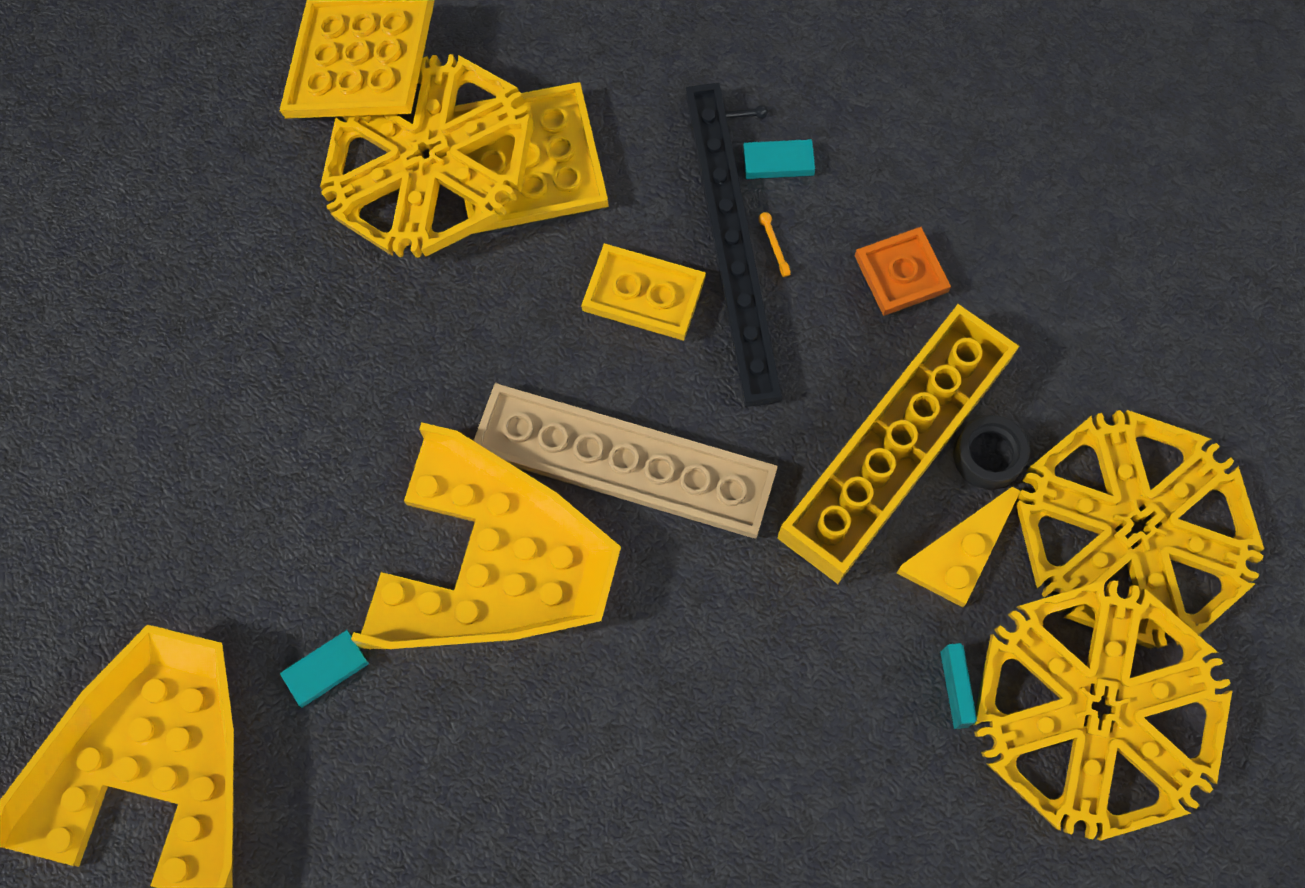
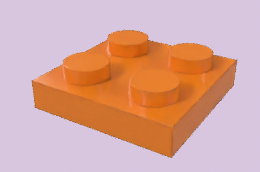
[855,227,951,316]

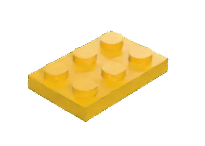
[581,243,706,341]

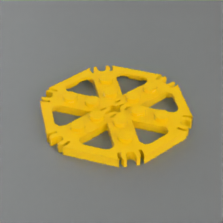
[320,54,533,258]
[1016,410,1264,649]
[973,580,1232,841]

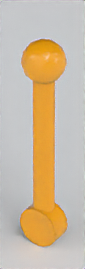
[758,212,790,277]

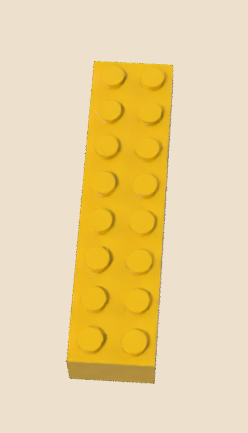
[777,304,1019,584]

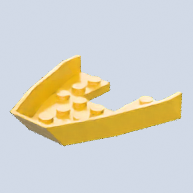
[351,422,621,649]
[0,624,234,888]

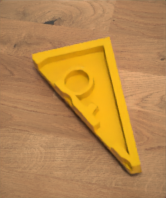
[897,487,1020,607]

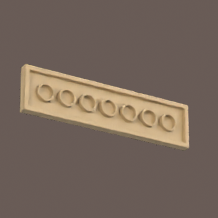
[473,383,778,539]

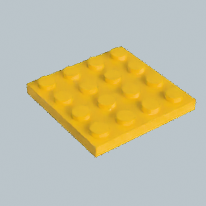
[279,0,435,119]
[452,82,609,234]

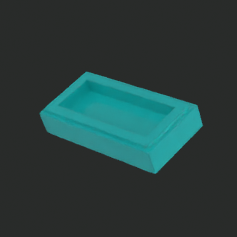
[743,139,815,179]
[280,630,369,708]
[940,643,977,729]

